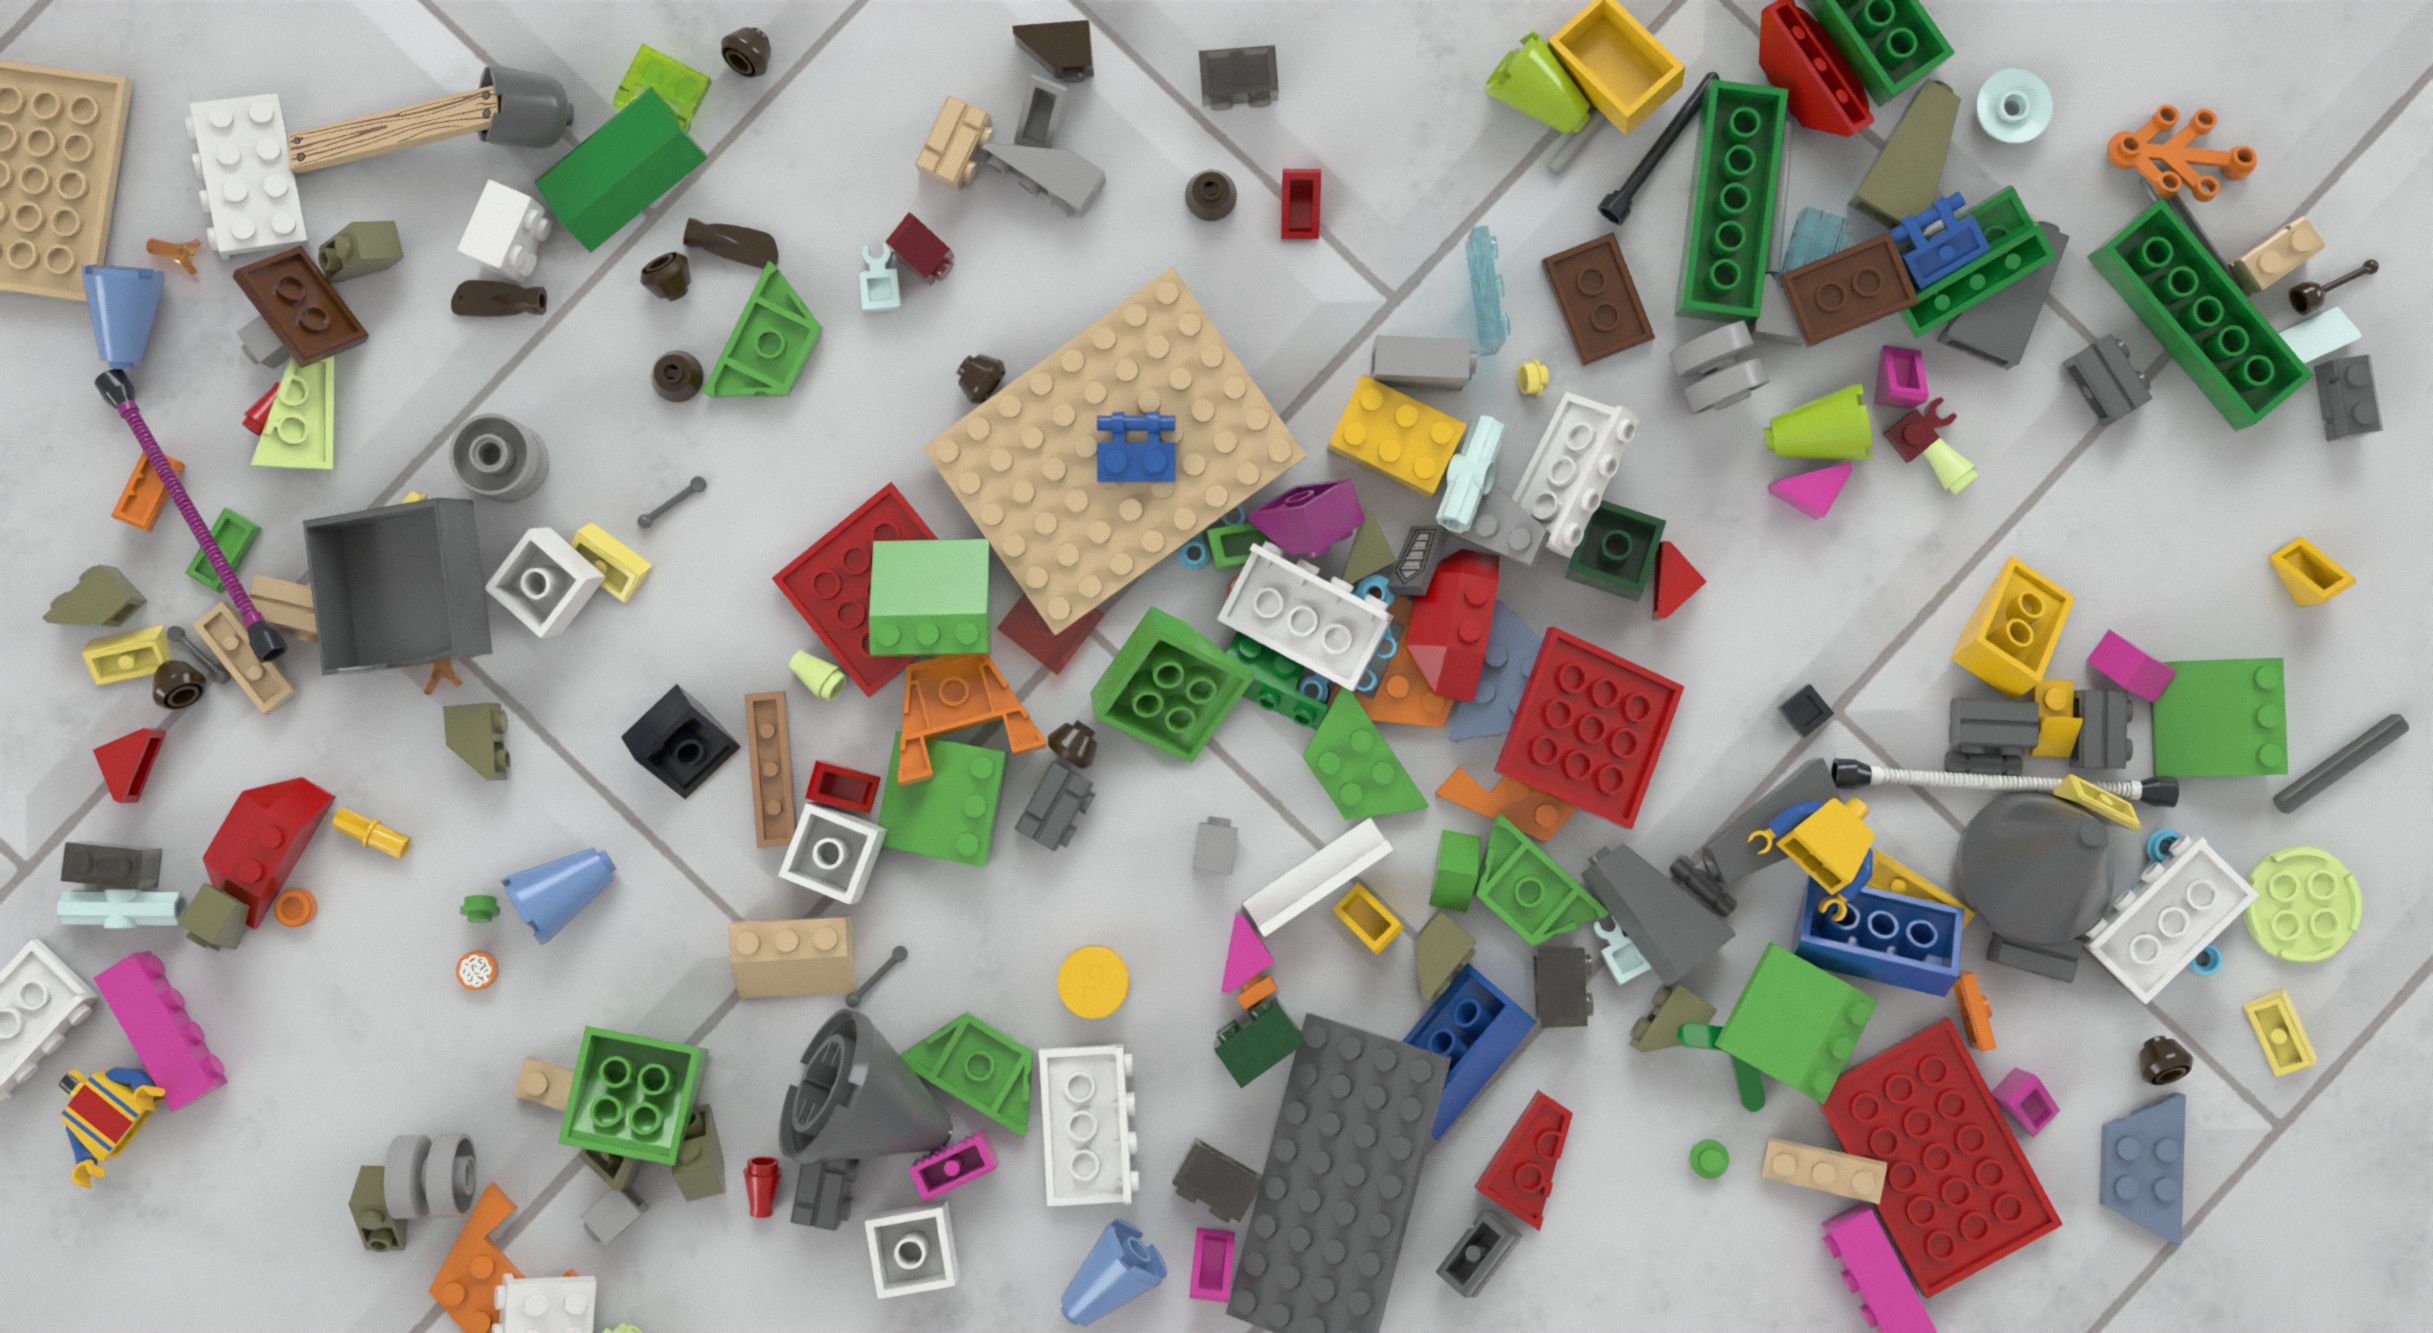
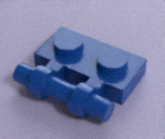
[1888,191,1991,290]
[1097,411,1176,483]

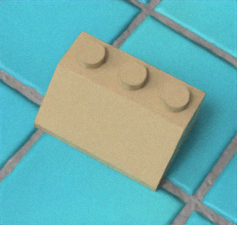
[728,915,856,999]

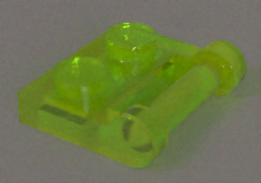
[612,43,713,133]

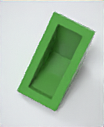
[1207,523,1270,572]
[1428,830,1481,912]

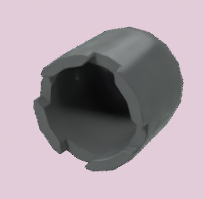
[478,66,574,148]

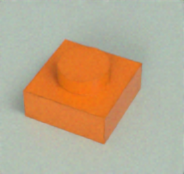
[1236,973,1278,1010]

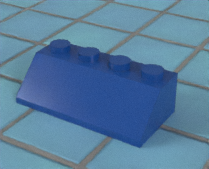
[1791,875,1964,997]
[1402,963,1537,1141]

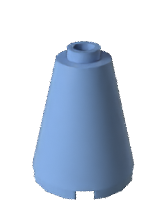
[81,264,165,370]
[501,847,617,945]
[1061,1219,1167,1326]

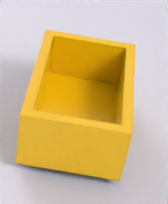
[1548,0,1685,136]
[1327,374,1467,499]

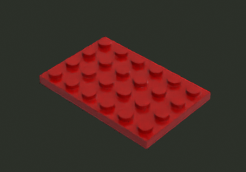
[1817,1017,2063,1299]

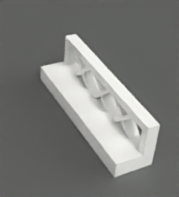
[1242,817,1393,937]

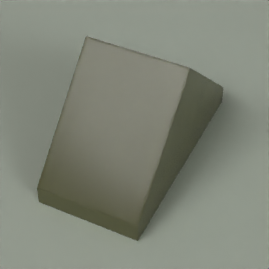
[1341,510,1397,585]
[579,1148,644,1192]

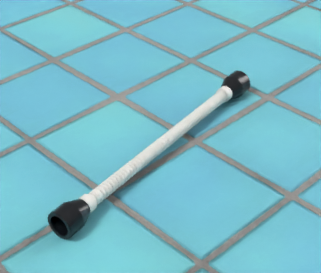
[1831,758,2179,808]

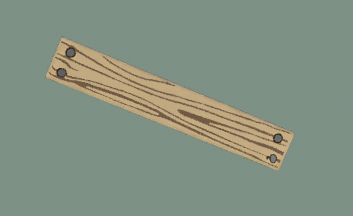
[288,85,502,174]

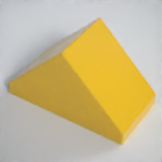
[2269,537,2356,607]
[1332,882,1404,955]

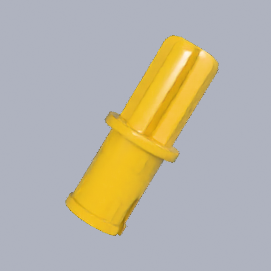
[332,808,412,860]

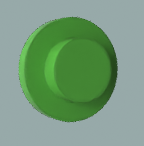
[460,895,500,923]
[1689,1139,1729,1179]

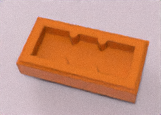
[111,451,185,533]
[1952,970,1997,1052]

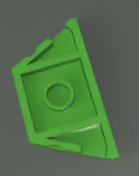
[702,261,823,397]
[1302,686,1429,820]
[1473,812,1610,946]
[900,1011,1034,1138]

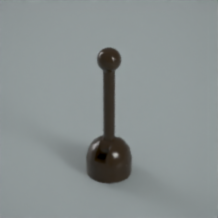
[2289,259,2379,315]

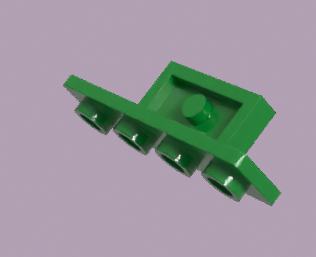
[1227,631,1329,730]

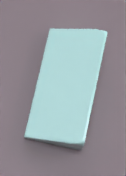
[2278,306,2362,364]

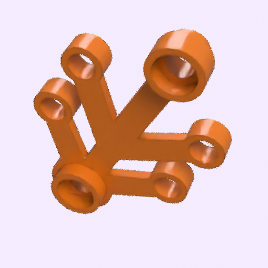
[2107,105,2257,202]

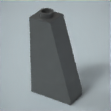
[1936,221,2070,370]
[1702,758,1844,884]
[1581,843,1736,987]

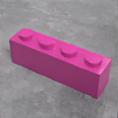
[93,951,227,1112]
[1821,1202,1937,1333]

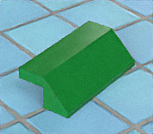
[535,86,707,253]
[1898,185,2057,339]

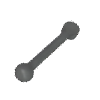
[637,476,707,529]
[167,626,230,684]
[845,946,908,1008]

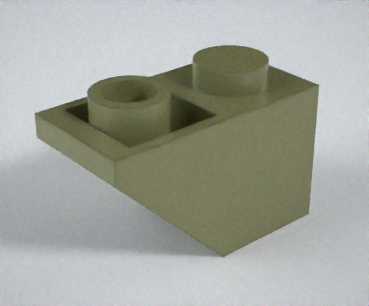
[319,221,404,284]
[42,564,147,627]
[443,703,511,781]
[178,883,250,951]
[1413,909,1477,1001]
[1629,982,1717,1053]
[672,1104,725,1202]
[348,1165,407,1252]

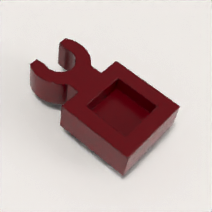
[1883,397,1957,463]

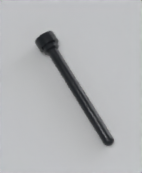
[1597,72,1720,225]

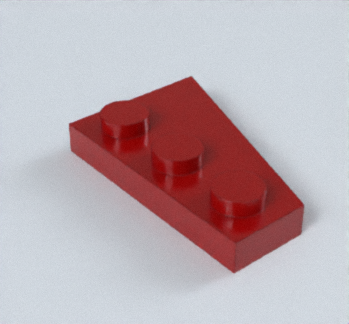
[1474,1090,1573,1231]

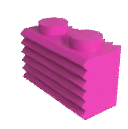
[909,1129,999,1202]

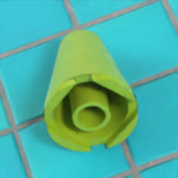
[1483,29,1591,134]
[1763,383,1873,461]

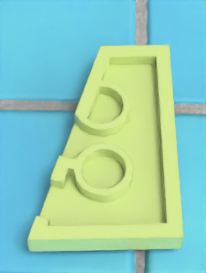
[250,355,334,471]

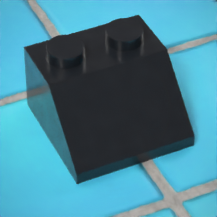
[621,684,741,799]

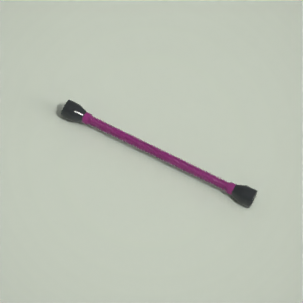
[94,369,289,663]

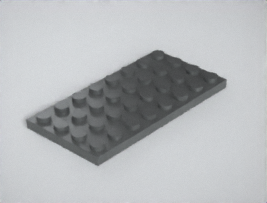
[1226,1013,1452,1333]

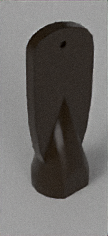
[683,217,778,269]
[451,280,547,317]

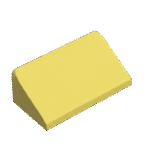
[570,523,652,603]
[82,625,172,686]
[2053,774,2141,832]
[2244,988,2317,1077]

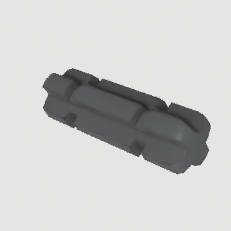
[1944,752,2023,776]
[1670,855,1737,917]

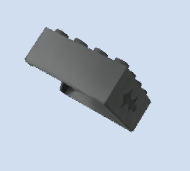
[303,497,493,676]

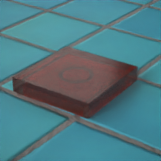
[997,592,1105,675]

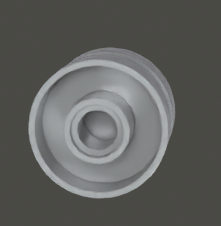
[1668,320,1770,414]
[449,413,549,502]
[384,1134,476,1219]

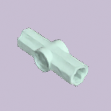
[1436,415,1506,533]
[57,888,188,928]

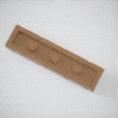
[745,691,797,848]

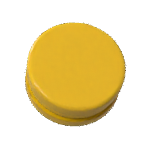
[1057,945,1130,1019]

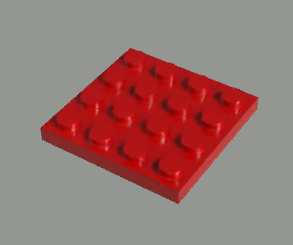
[771,482,939,698]
[1493,627,1685,830]

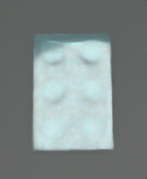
[1465,226,1510,356]

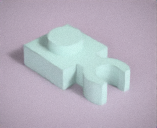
[859,243,902,313]
[1592,915,1652,986]

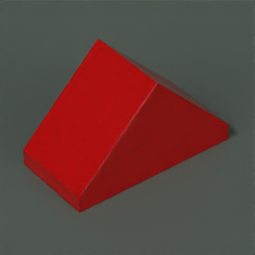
[1281,169,1321,239]
[1652,541,1707,621]
[93,728,167,803]
[805,760,881,814]

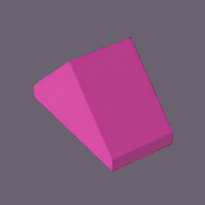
[1874,345,1929,409]
[1767,462,1853,520]
[2086,629,2177,703]
[1221,913,1274,993]
[1991,1067,2060,1138]
[1189,1228,1235,1303]

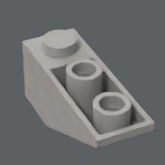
[983,143,1106,218]

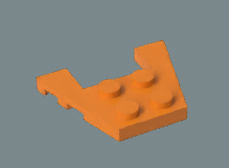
[1327,587,1454,727]
[897,655,1047,787]
[1435,767,1577,843]
[428,1182,579,1333]

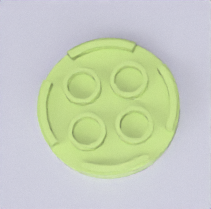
[2242,847,2362,963]

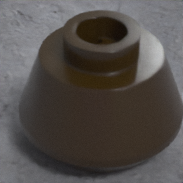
[721,27,771,78]
[1185,169,1237,221]
[640,252,691,301]
[651,350,704,403]
[956,354,1006,404]
[152,660,207,710]
[1048,720,1098,769]
[2139,1036,2194,1085]

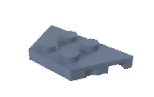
[1448,600,1542,742]
[2099,1093,2186,1245]

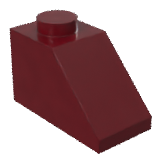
[885,212,954,286]

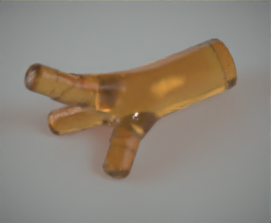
[146,238,201,275]
[424,661,462,695]

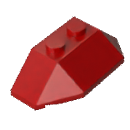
[1758,0,1875,138]
[1405,549,1500,703]
[202,777,336,929]

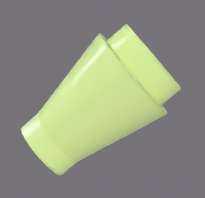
[1923,438,1980,496]
[788,650,848,702]

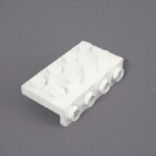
[184,93,308,260]
[1511,392,1640,558]
[1217,540,1394,692]
[2083,833,2259,1004]
[0,939,99,1109]
[1039,1044,1140,1206]
[492,1273,597,1333]

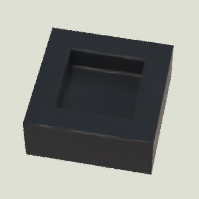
[1777,684,1834,738]

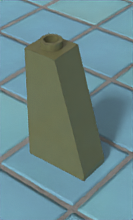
[1847,78,1961,242]

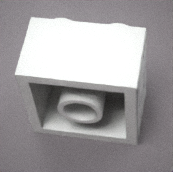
[457,179,552,284]
[484,527,606,638]
[778,802,888,905]
[865,1200,960,1299]

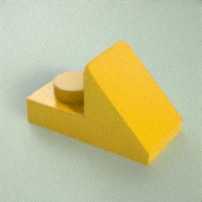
[2029,679,2083,757]

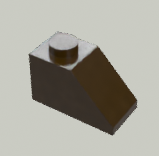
[1012,20,1094,83]

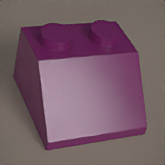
[1247,478,1365,557]

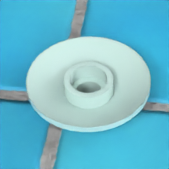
[1976,68,2053,144]

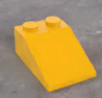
[1950,556,2075,700]

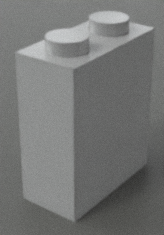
[1371,335,1477,390]

